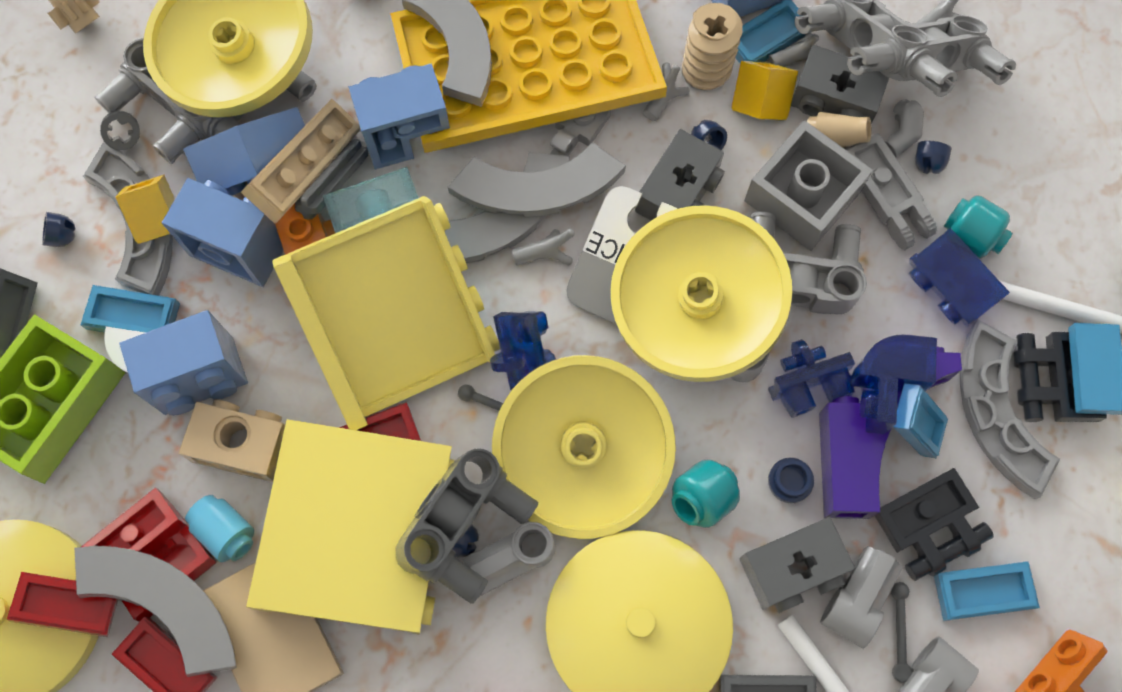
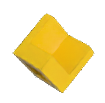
[731,61,798,120]
[115,174,175,244]

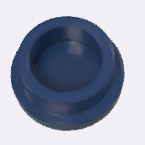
[768,458,814,503]

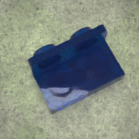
[908,228,1010,328]

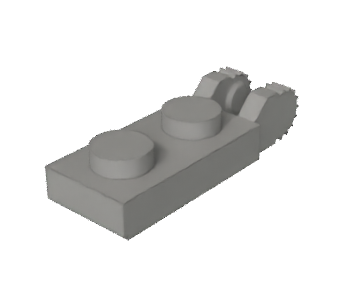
[845,133,938,250]

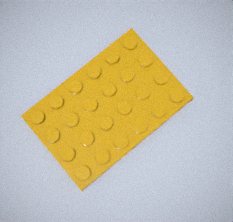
[390,0,667,153]

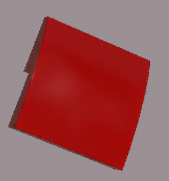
[81,487,217,622]

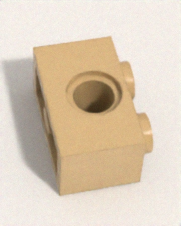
[178,399,285,483]

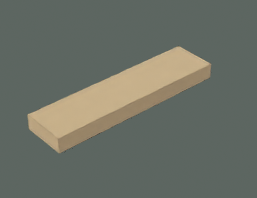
[241,99,361,223]

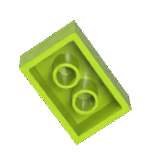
[0,314,125,484]

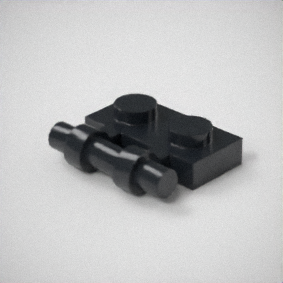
[1013,332,1107,422]
[875,468,994,581]

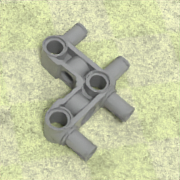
[795,0,1016,97]
[94,38,317,164]
[731,211,867,382]

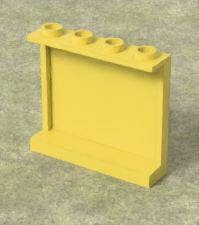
[272,196,501,430]
[246,419,455,635]

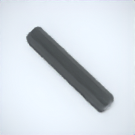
[295,140,368,220]

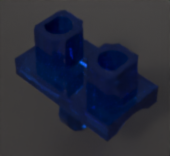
[490,311,556,390]
[768,339,855,418]

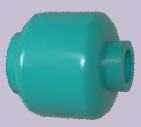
[943,195,1013,259]
[672,459,740,528]

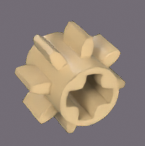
[47,0,100,34]

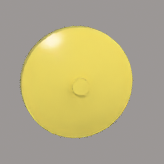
[143,0,313,117]
[611,205,792,382]
[492,355,676,539]
[0,520,99,692]
[546,530,733,692]

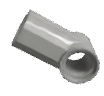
[463,522,556,596]
[820,546,903,649]
[898,636,979,692]

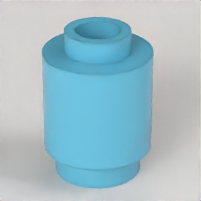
[185,495,254,562]

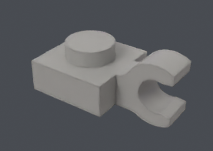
[550,110,611,156]

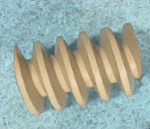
[681,3,743,90]

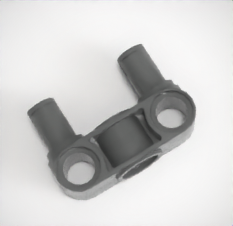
[396,448,539,604]

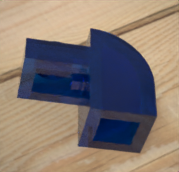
[850,335,937,434]

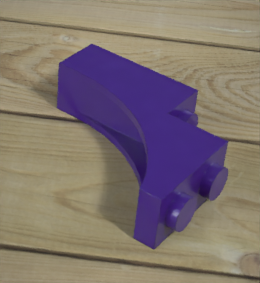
[819,346,962,519]

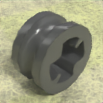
[100,110,140,150]

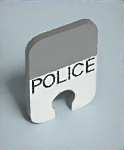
[566,186,677,324]

